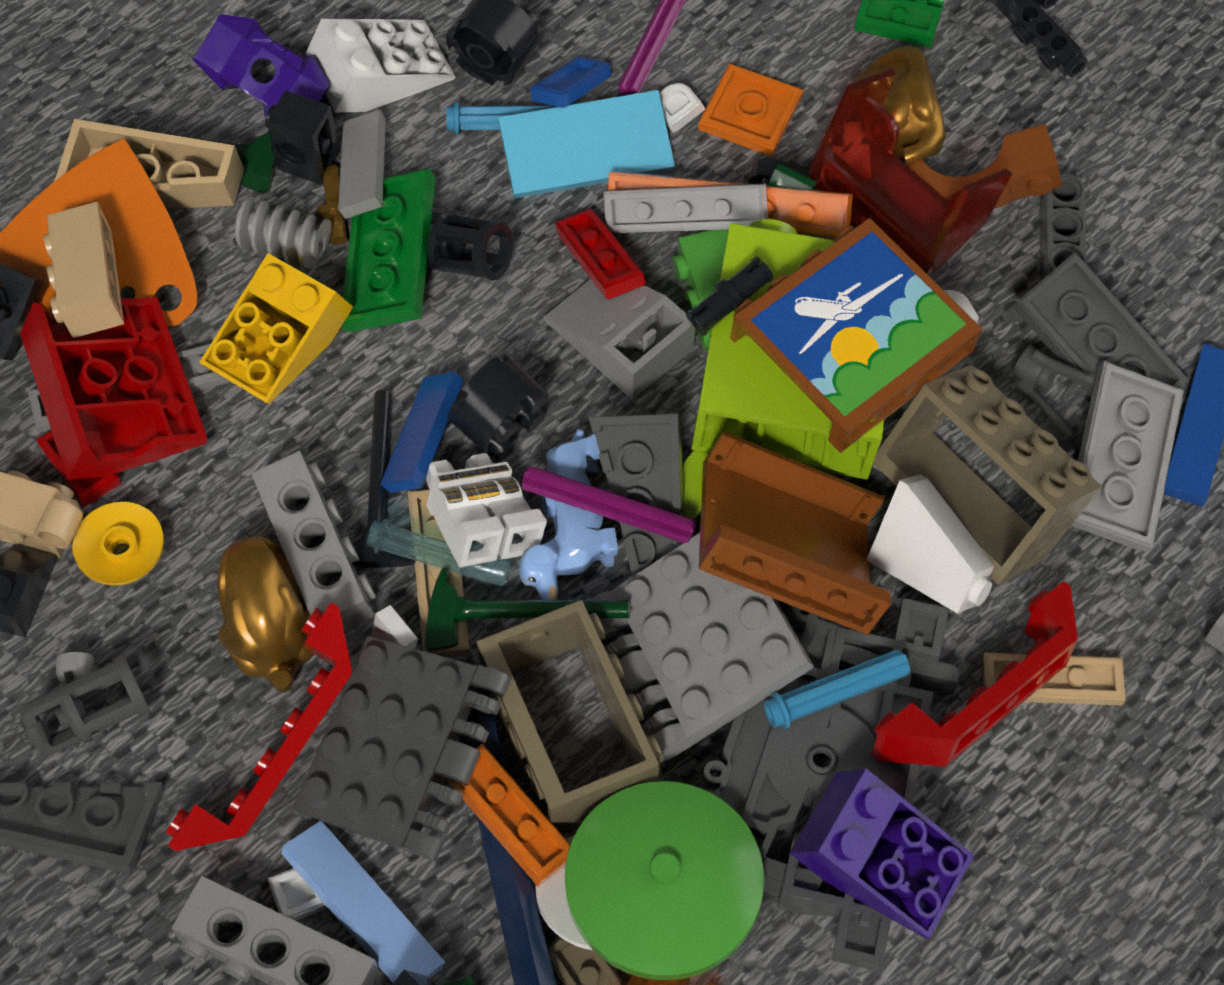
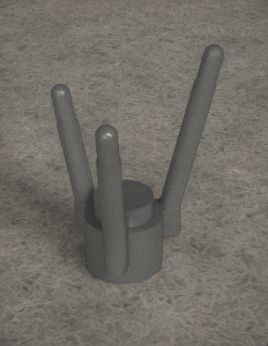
[1013,346,1093,438]

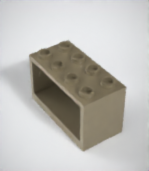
[873,365,1102,586]
[476,600,663,835]

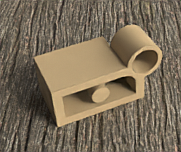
[0,470,83,558]

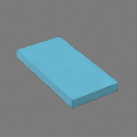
[498,90,675,199]

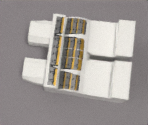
[426,453,547,568]

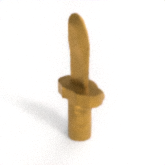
[317,164,347,245]

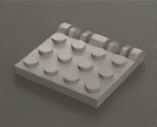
[590,533,814,761]

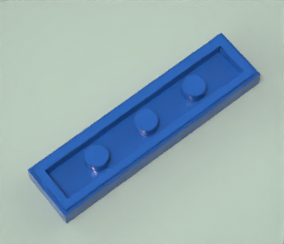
[1163,344,1224,507]

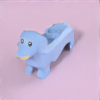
[519,429,618,600]

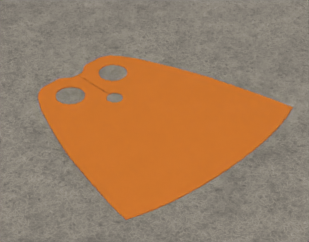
[0,139,197,326]

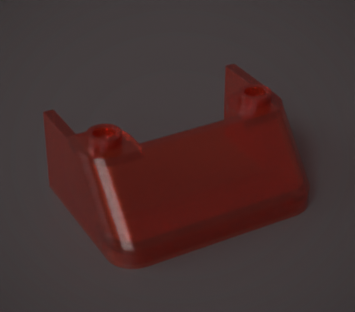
[809,68,1013,276]

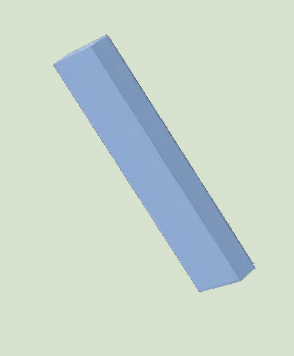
[281,821,445,983]

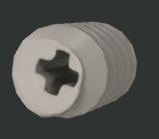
[235,197,331,269]

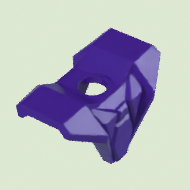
[192,14,331,117]

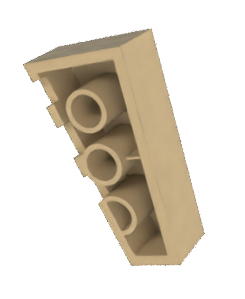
[55,119,244,209]

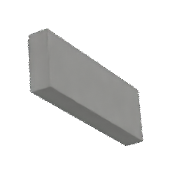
[338,110,386,219]

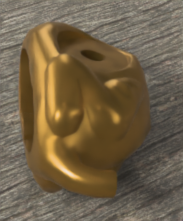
[853,46,947,165]
[217,536,314,693]

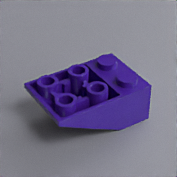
[789,768,974,939]

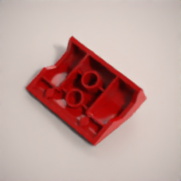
[20,297,208,480]

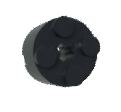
[446,0,540,86]
[448,355,549,461]

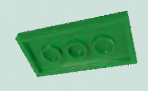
[341,169,436,332]

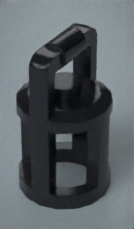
[426,212,513,281]

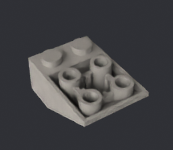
[543,279,695,400]

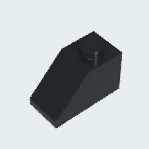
[0,545,58,638]

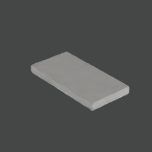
[1071,361,1184,552]

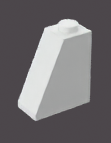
[866,474,995,614]

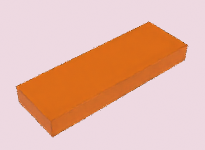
[446,743,571,887]

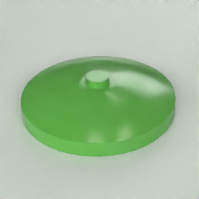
[565,781,764,981]

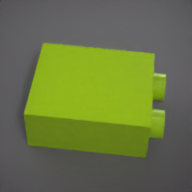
[691,219,884,480]

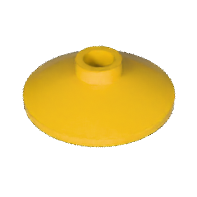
[72,502,164,586]

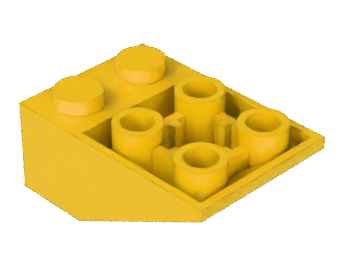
[199,253,353,404]

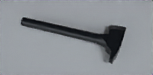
[353,390,417,568]

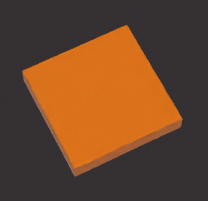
[698,63,803,157]

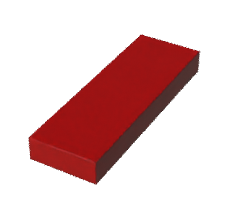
[555,208,646,300]

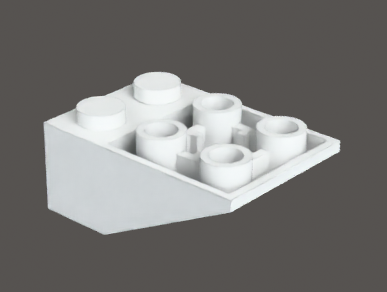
[306,19,455,113]

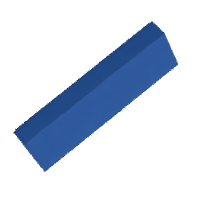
[380,371,464,493]

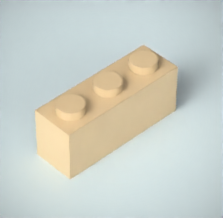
[43,202,124,338]

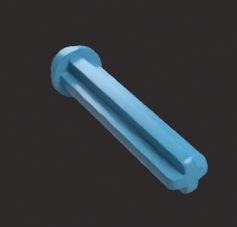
[446,102,556,135]
[763,650,910,729]

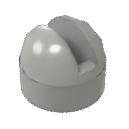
[56,652,94,683]

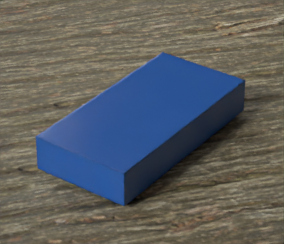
[530,56,611,108]

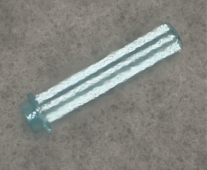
[367,518,511,586]

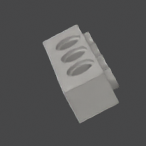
[251,451,376,631]
[171,876,379,985]

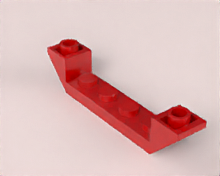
[871,581,1078,767]
[165,602,353,851]

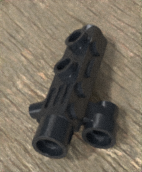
[990,0,1088,77]

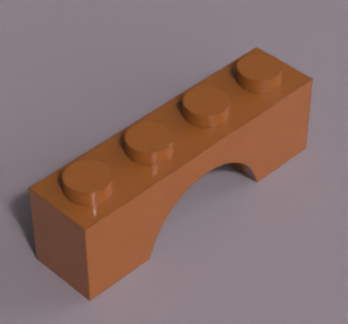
[882,123,1062,232]

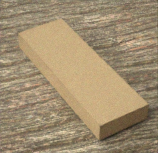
[982,653,1126,705]

